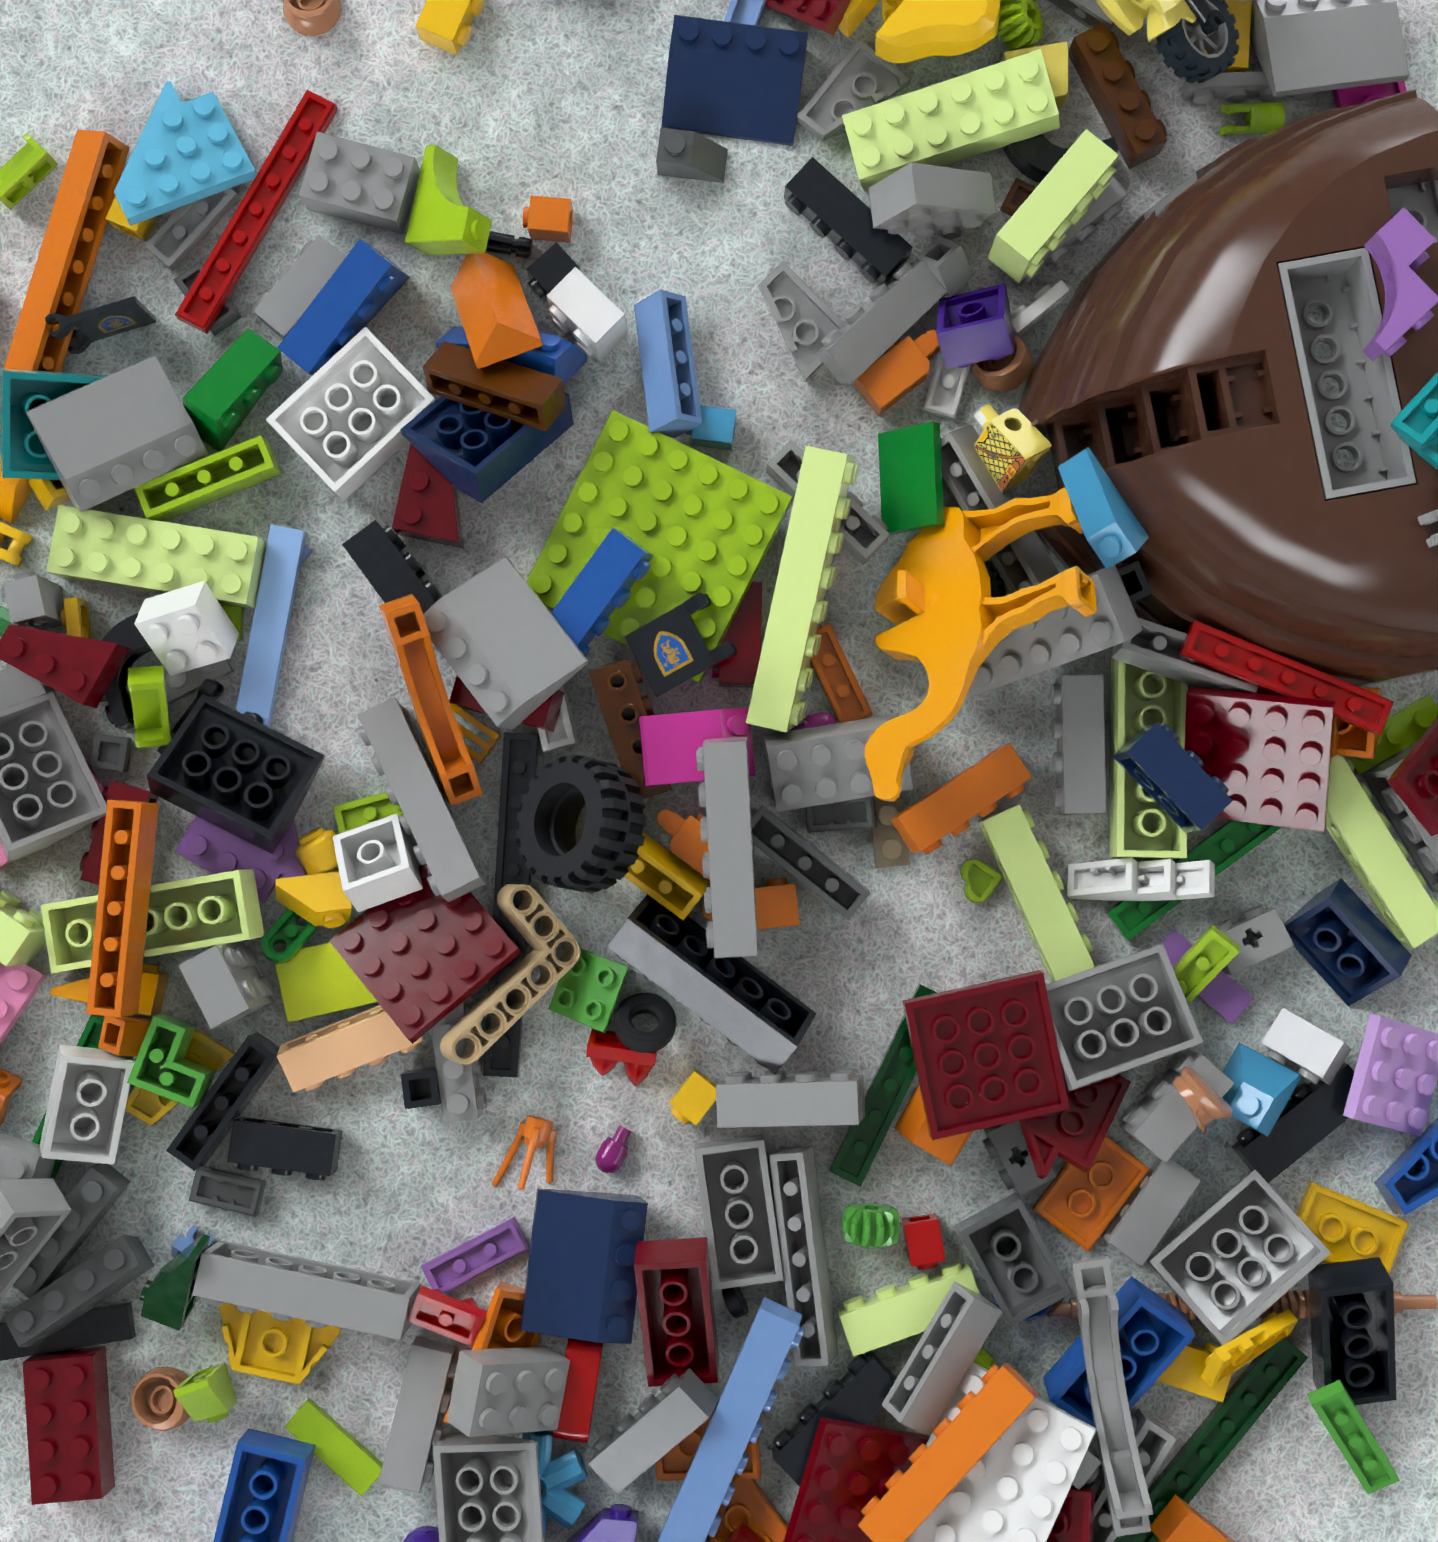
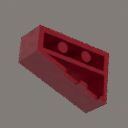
[392,443,464,549]
[0,624,130,708]

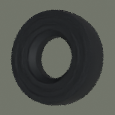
[614,993,676,1053]

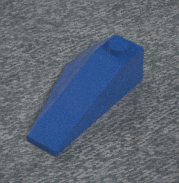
[436,326,587,384]

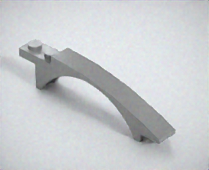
[1072,1256,1153,1537]

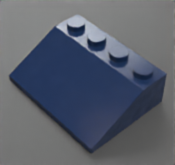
[661,15,808,146]
[400,392,574,503]
[520,1188,648,1344]

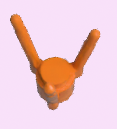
[492,1115,557,1190]

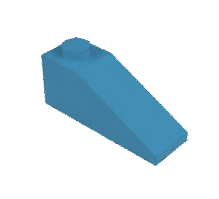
[1058,447,1149,569]

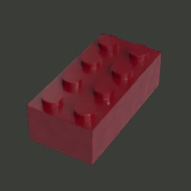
[634,1237,719,1387]
[22,1346,115,1505]

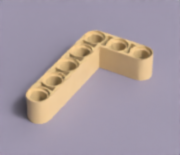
[440,884,581,1065]

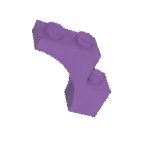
[1362,207,1438,362]

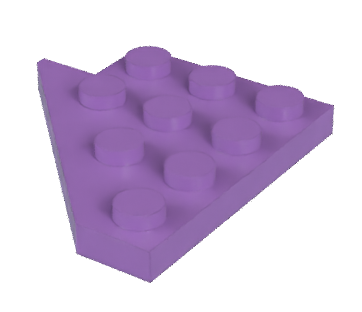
[175,816,308,903]

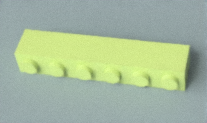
[1326,755,1438,949]
[978,804,1100,982]

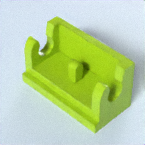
[0,133,59,210]

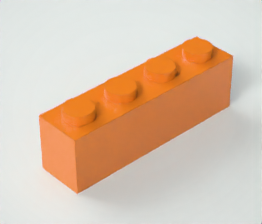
[890,743,1032,855]

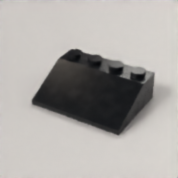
[147,694,325,854]

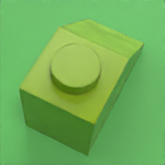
[173,1362,237,1423]

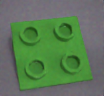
[548,948,629,1033]

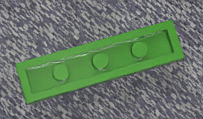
[1307,1380,1400,1494]

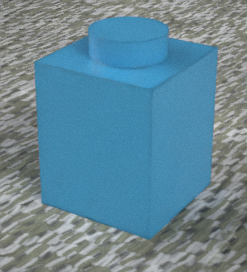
[686,405,736,451]

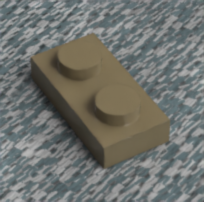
[871,797,910,868]

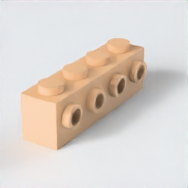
[277,1005,424,1092]

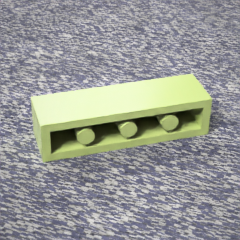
[837,1261,980,1357]

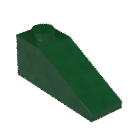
[139,1234,210,1331]

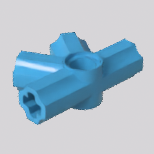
[522,1431,588,1542]

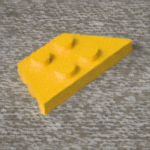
[219,1303,341,1385]

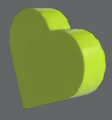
[960,859,1003,903]

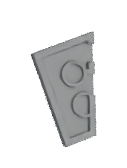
[797,39,912,141]
[759,261,846,382]

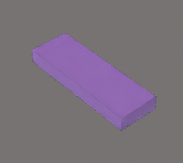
[1161,930,1254,1024]
[421,1217,530,1294]

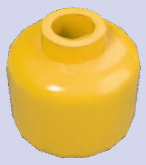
[296,827,339,875]

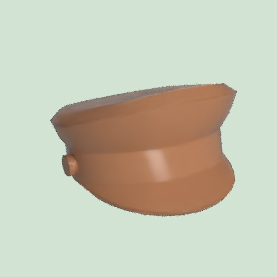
[282,0,341,36]
[972,333,1033,391]
[1173,1067,1233,1135]
[131,1366,190,1431]

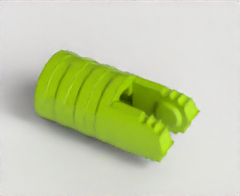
[1220,102,1285,136]

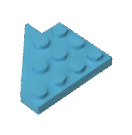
[114,81,256,226]

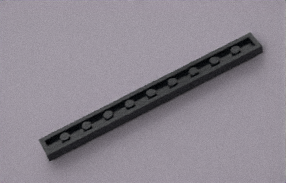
[483,732,539,1078]

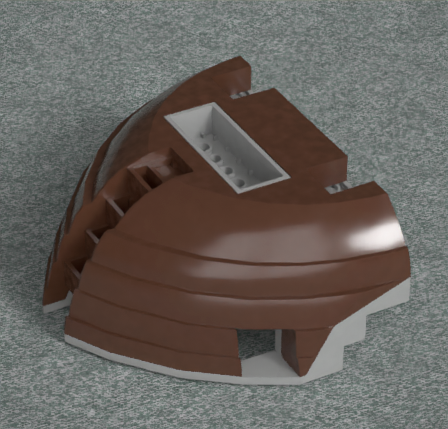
[1018,90,1438,687]

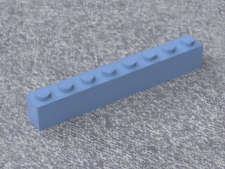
[656,1297,805,1542]

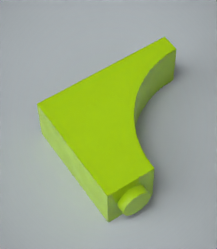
[404,145,492,255]

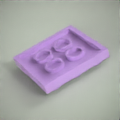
[1343,1013,1438,1137]

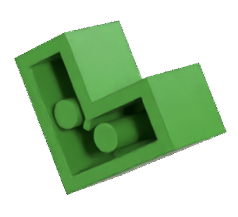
[127,1013,216,1108]

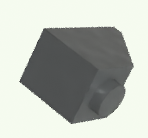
[656,128,728,183]

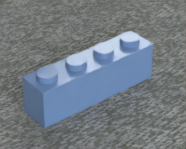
[634,289,702,438]

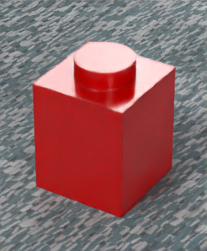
[901,1213,946,1270]

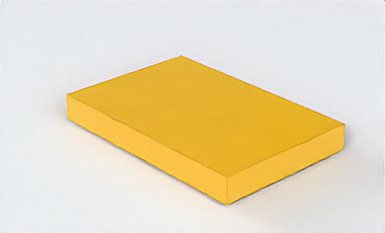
[1296,1180,1409,1274]

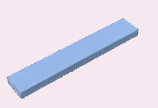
[236,524,307,728]

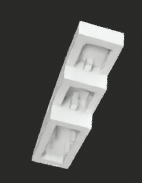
[1067,857,1215,901]

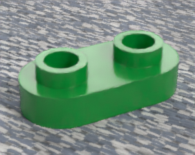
[261,908,319,964]

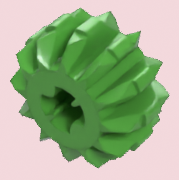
[841,1202,901,1248]

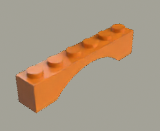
[379,594,483,806]

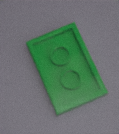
[878,421,944,535]

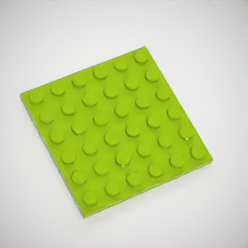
[526,410,794,683]

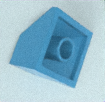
[1222,1042,1302,1137]

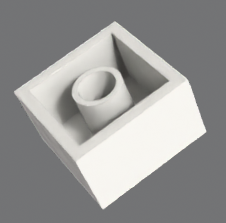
[547,267,628,361]
[134,581,239,676]
[333,813,423,912]

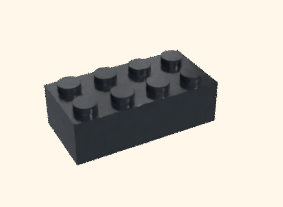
[1308,1257,1397,1405]

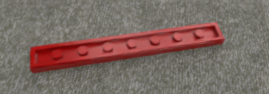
[175,90,338,334]

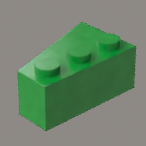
[182,328,283,452]

